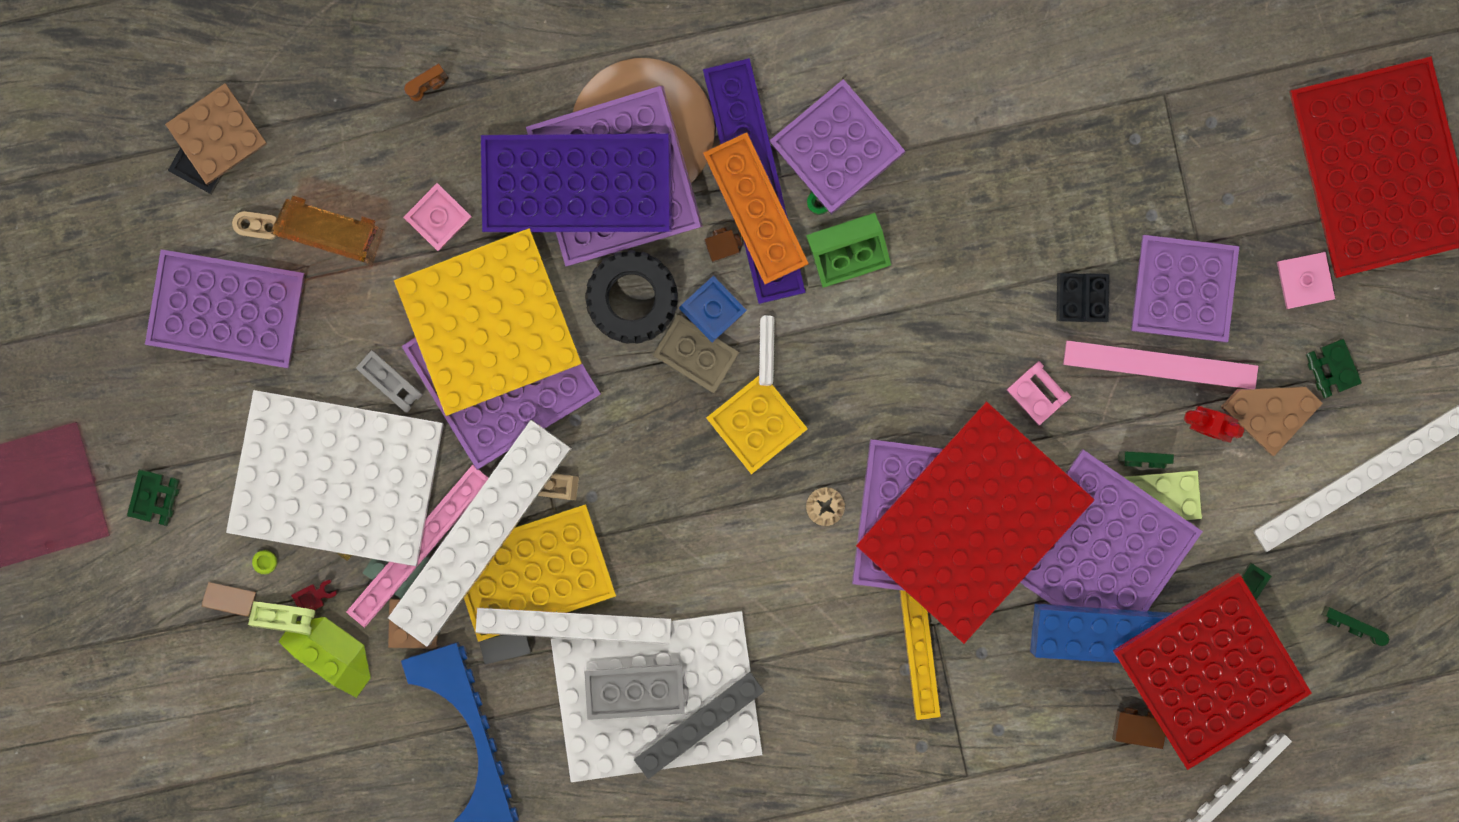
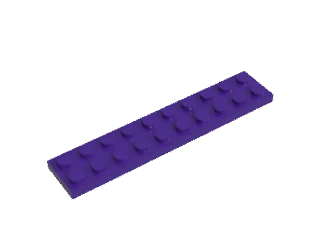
[703,58,806,304]

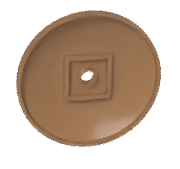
[572,58,715,183]

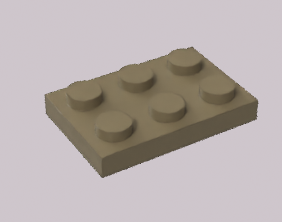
[653,315,740,393]

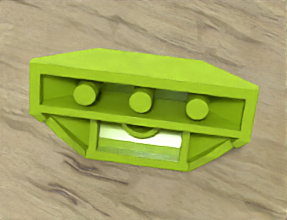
[278,617,371,698]

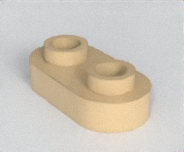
[232,211,282,240]

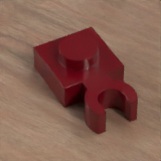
[291,580,338,610]

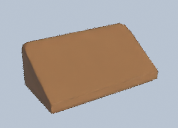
[202,582,256,617]

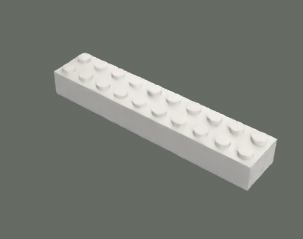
[388,420,572,647]

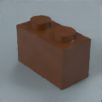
[1112,707,1166,749]

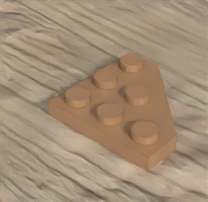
[1221,386,1323,456]

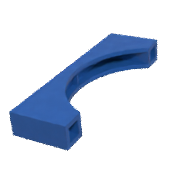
[401,641,520,822]

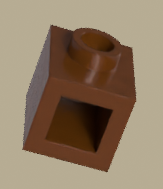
[704,227,743,263]

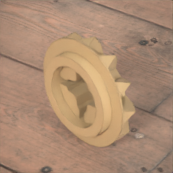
[806,487,845,526]

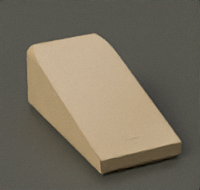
[538,473,579,500]

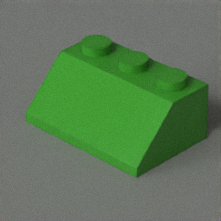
[806,213,891,288]

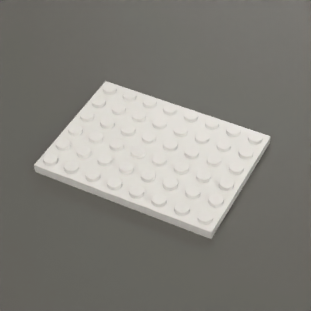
[226,390,444,566]
[551,611,762,782]

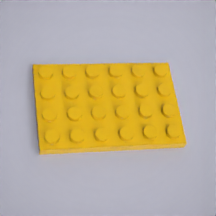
[464,504,616,642]

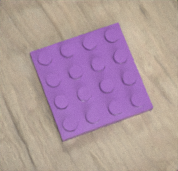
[770,79,906,215]
[1131,235,1239,343]

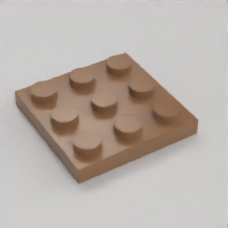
[165,83,267,185]

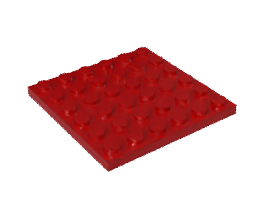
[1113,573,1312,770]

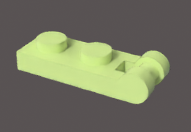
[248,601,315,635]

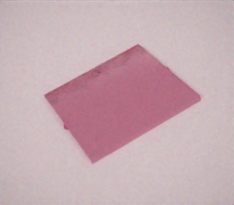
[0,422,110,568]

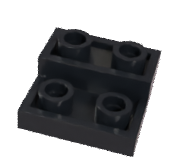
[1056,273,1109,322]

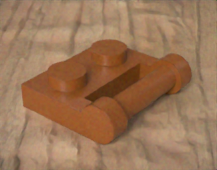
[404,63,449,102]

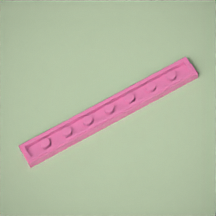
[1063,341,1258,389]
[346,465,488,628]

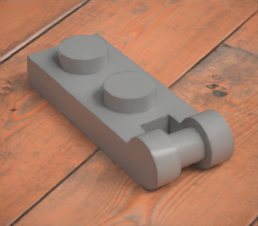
[356,350,423,413]

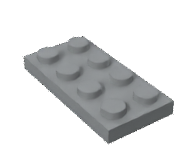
[584,664,685,720]

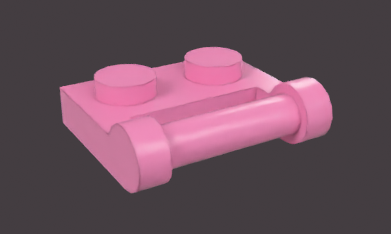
[1007,361,1071,426]

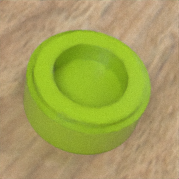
[252,550,278,574]

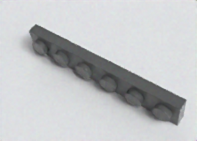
[634,672,765,779]

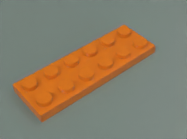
[703,132,809,285]

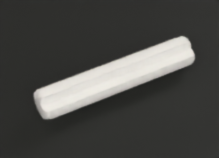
[759,315,774,386]

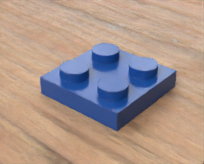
[679,276,747,343]

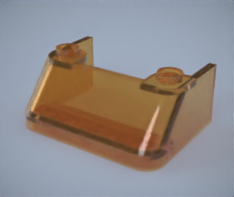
[271,195,383,266]

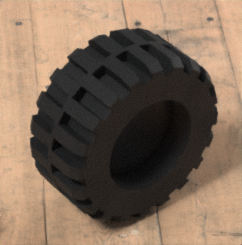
[585,250,678,344]

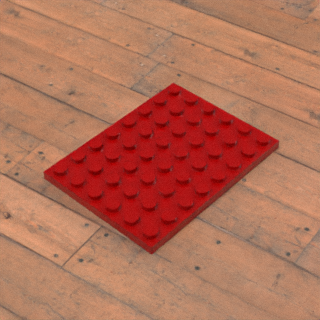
[1289,56,1459,278]
[855,401,1095,644]

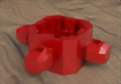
[1184,406,1244,443]

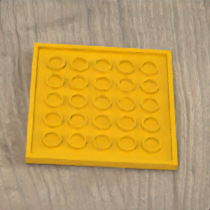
[394,228,582,416]

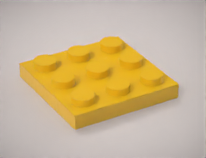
[706,376,808,474]

